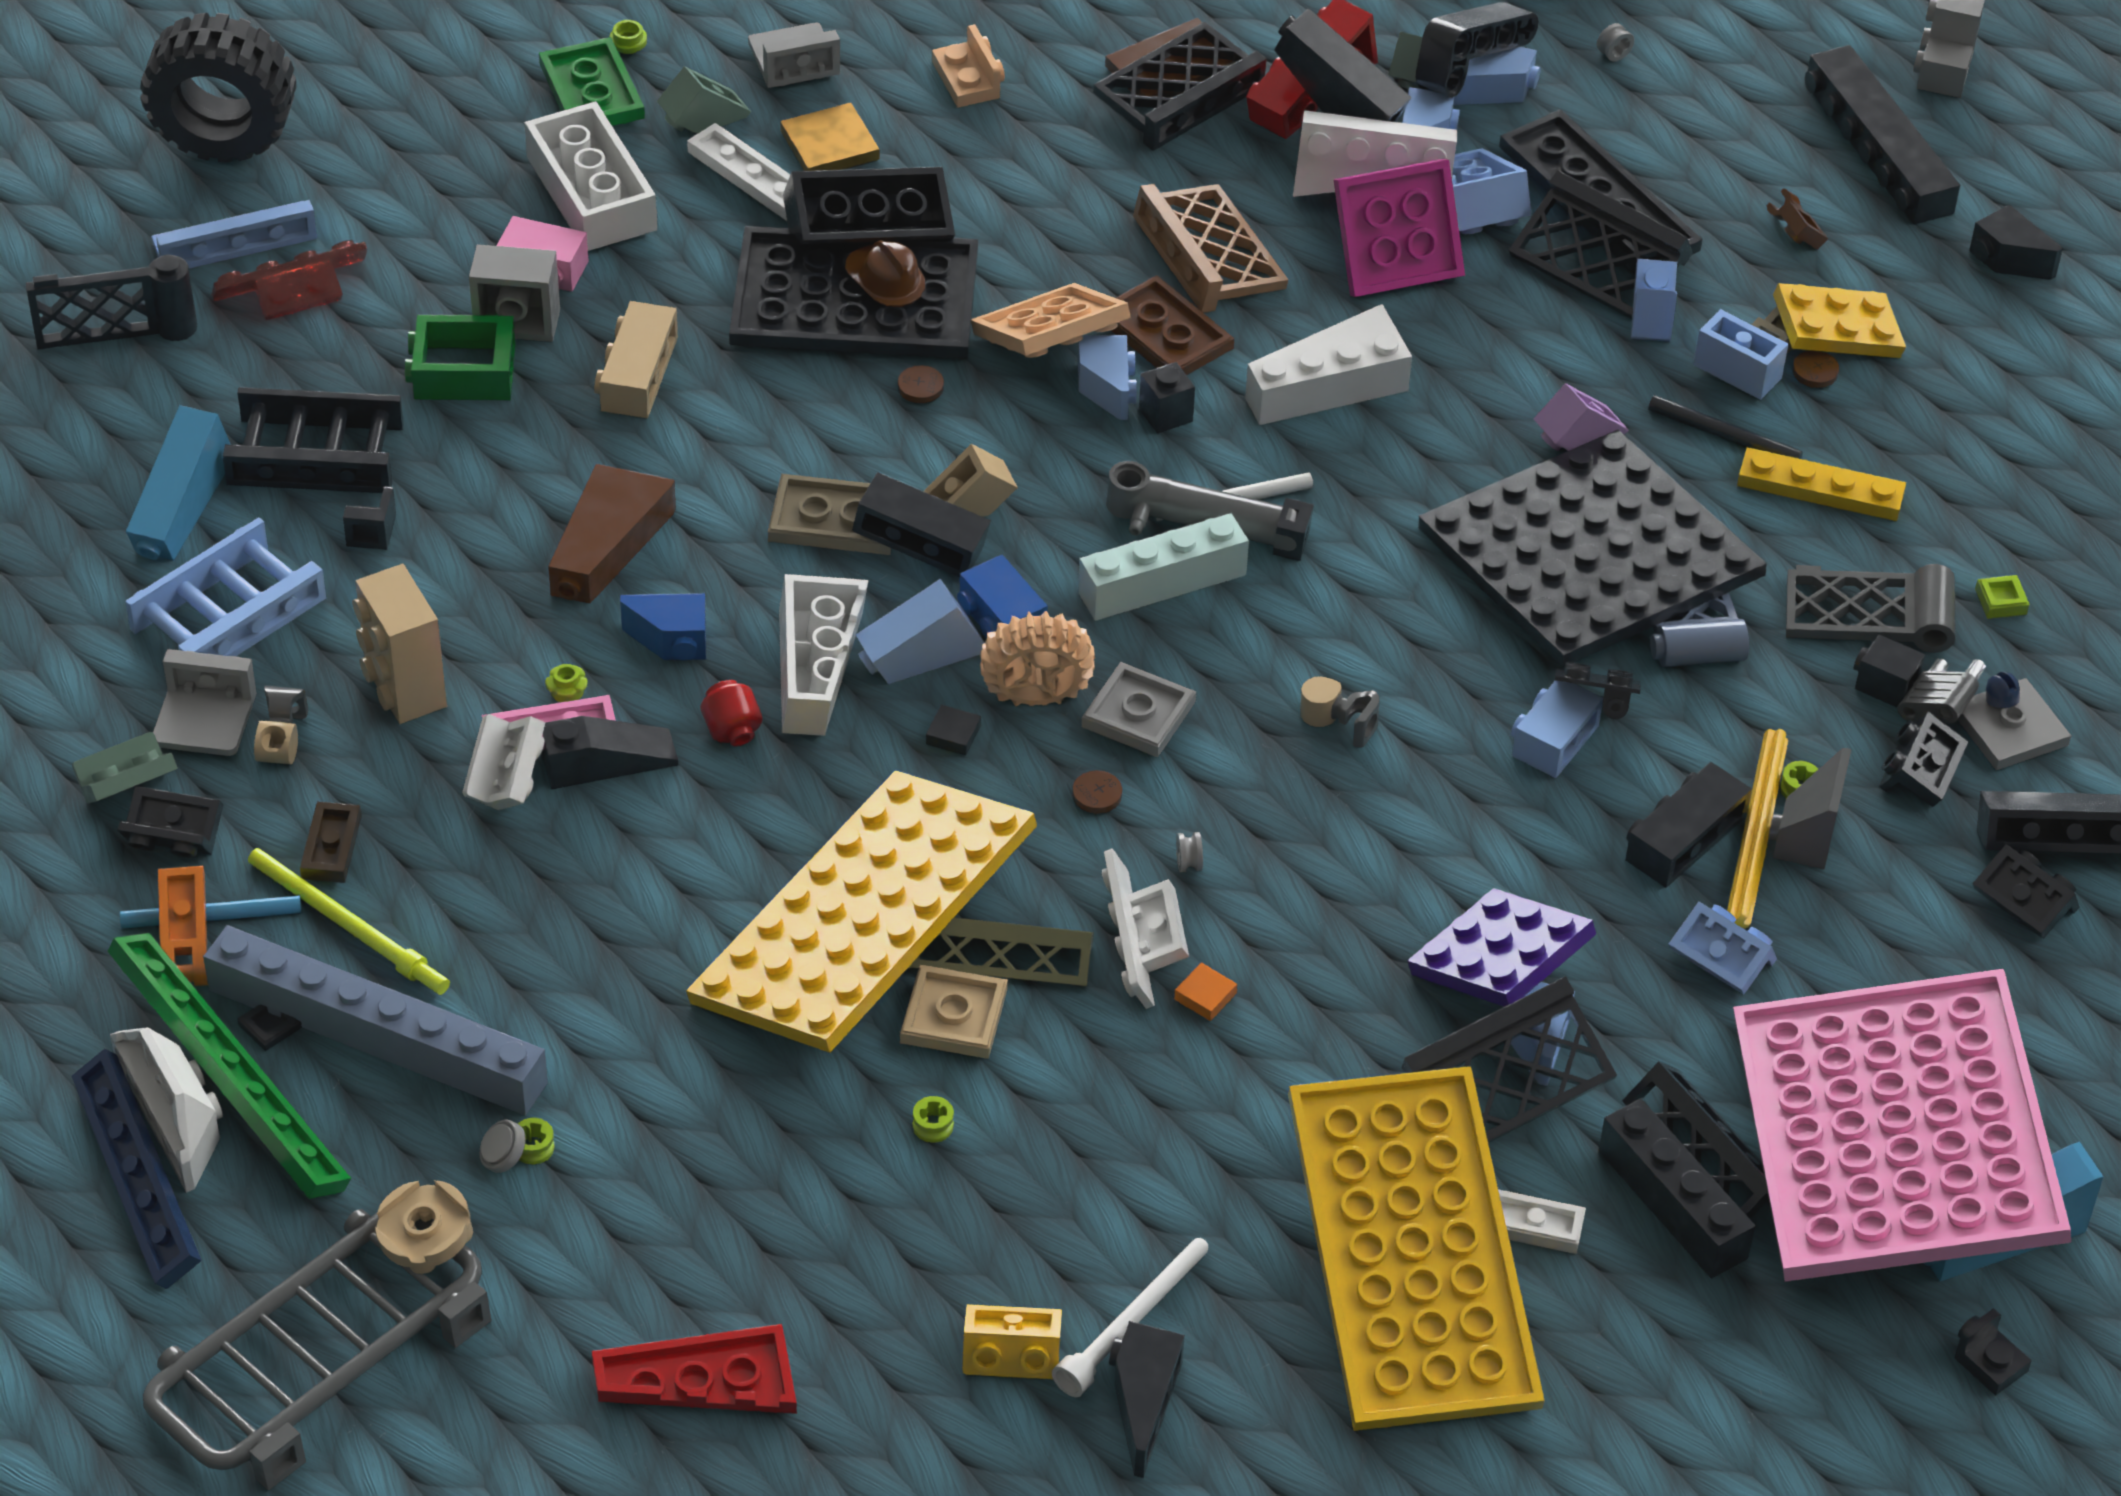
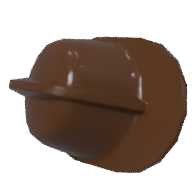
[845,240,925,307]

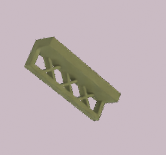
[909,917,1094,986]

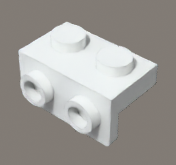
[462,714,546,810]

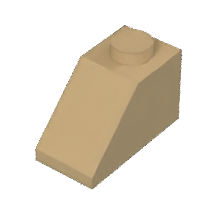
[923,444,1018,517]

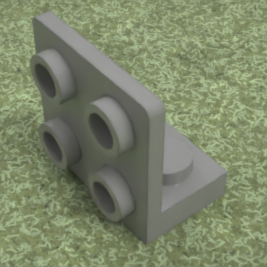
[748,22,840,88]

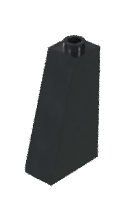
[1274,8,1412,122]

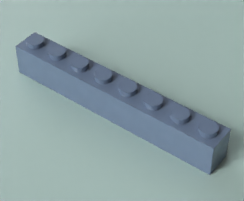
[203,925,548,1116]

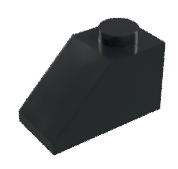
[1969,205,2063,280]

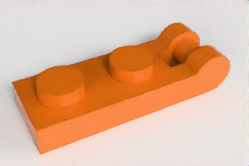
[158,866,208,986]

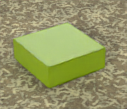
[1975,575,2030,619]

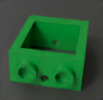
[405,315,516,400]

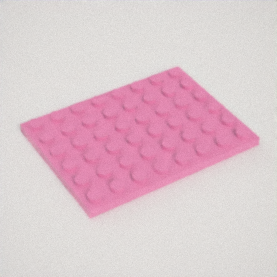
[1733,969,2071,1282]

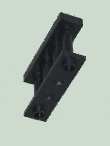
[223,387,404,493]

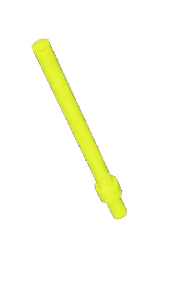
[248,848,450,995]

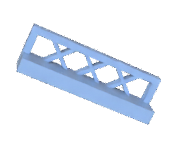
[151,200,317,268]

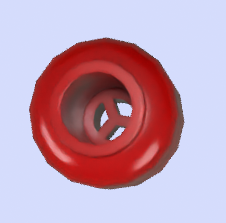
[700,680,763,746]

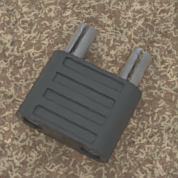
[1897,658,1986,724]

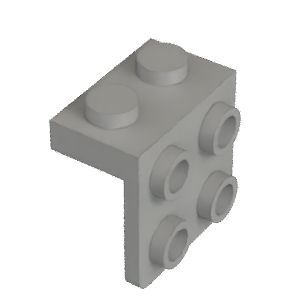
[153,649,257,756]

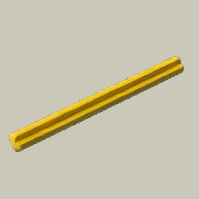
[1727,728,1788,929]

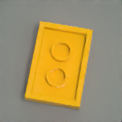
[1773,283,1906,358]

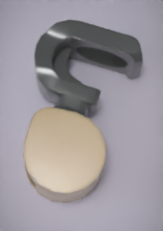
[1300,677,1380,748]
[254,686,308,765]

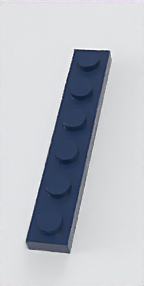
[71,1048,202,1289]

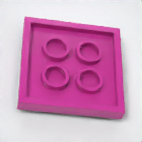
[1333,159,1465,297]

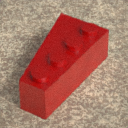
[1246,0,1378,139]

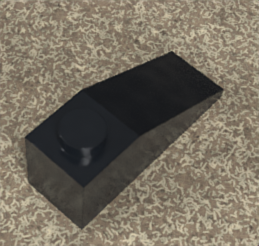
[542,716,679,790]
[1109,1321,1185,1478]

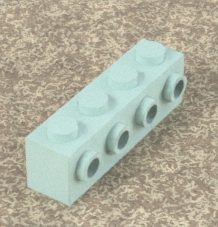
[1078,513,1249,621]

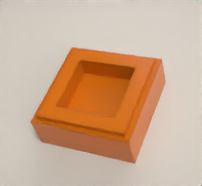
[1174,962,1238,1021]

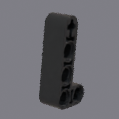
[1415,2,1539,98]

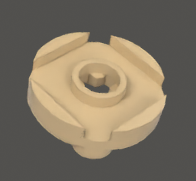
[375,1180,473,1274]

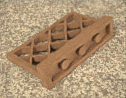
[1133,184,1288,313]

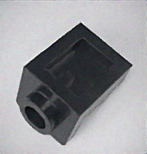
[1955,1308,2032,1396]

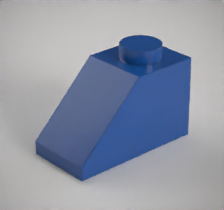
[620,593,706,660]

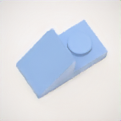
[1631,259,1677,342]

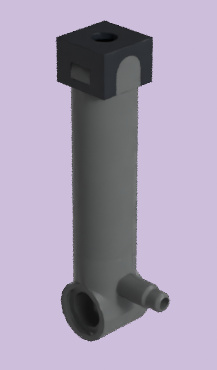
[1106,461,1314,561]

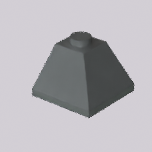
[1768,748,1852,870]

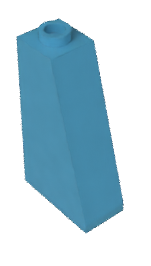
[126,405,231,561]
[1924,1142,2104,1281]

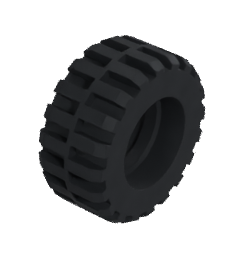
[140,13,296,162]

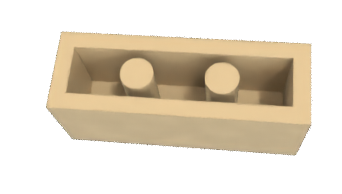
[594,301,678,418]

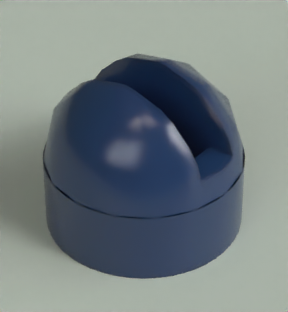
[1986,672,2020,708]

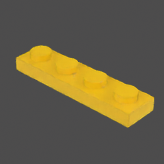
[1737,447,1906,521]

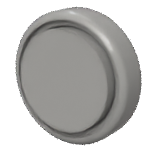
[480,1120,525,1173]

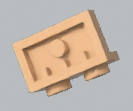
[932,24,1005,108]

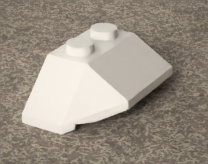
[110,1027,223,1192]

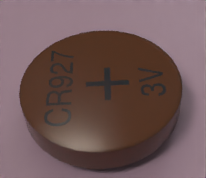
[1792,350,1839,388]
[898,365,944,403]
[1072,770,1122,814]

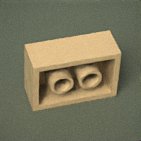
[352,564,447,724]

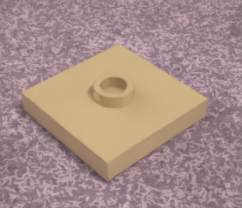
[900,965,1008,1059]

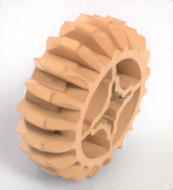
[980,611,1095,706]

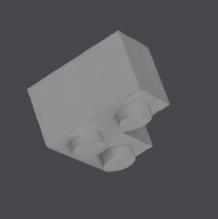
[1913,0,1985,98]

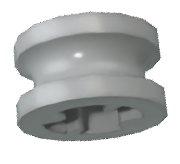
[1597,23,1635,61]
[1176,832,1203,872]

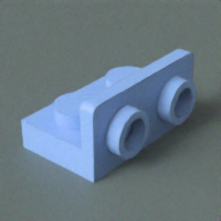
[1669,901,1777,995]

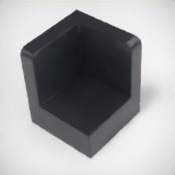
[343,487,396,550]

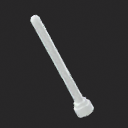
[1052,1238,1208,1397]

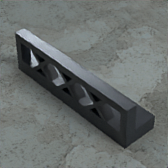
[1622,1061,1770,1219]

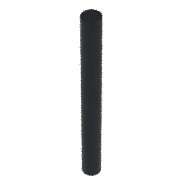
[1648,395,1803,459]

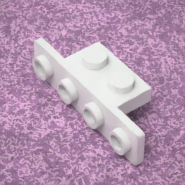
[1102,848,1189,1009]

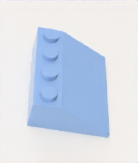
[1452,148,1531,234]

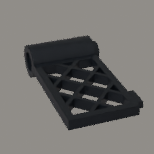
[26,255,197,350]

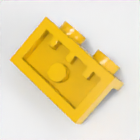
[962,1305,1062,1379]

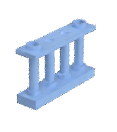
[125,517,326,656]

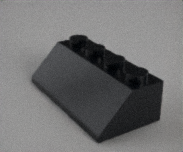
[783,167,955,244]

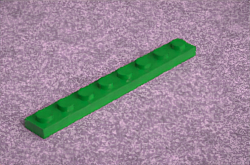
[107,933,351,1199]

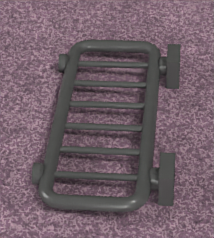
[143,1209,492,1491]

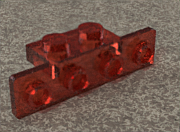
[211,240,368,320]

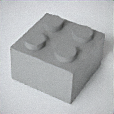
[469,244,560,342]

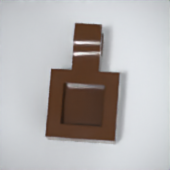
[1766,188,1828,250]

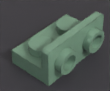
[72,732,178,803]

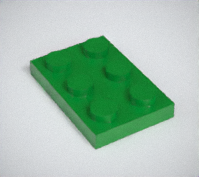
[539,37,645,126]

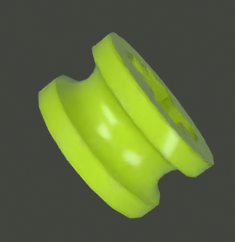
[1780,761,1818,798]
[913,1096,954,1143]
[517,1118,555,1165]

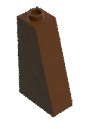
[548,464,676,604]

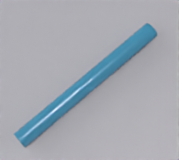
[120,895,301,929]

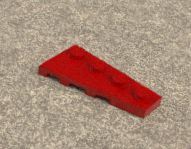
[592,1324,797,1414]

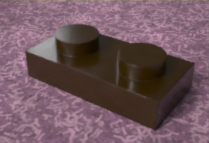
[300,801,362,883]

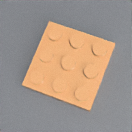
[971,283,1131,358]

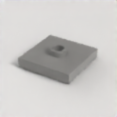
[1082,662,1196,757]
[1958,678,2071,770]

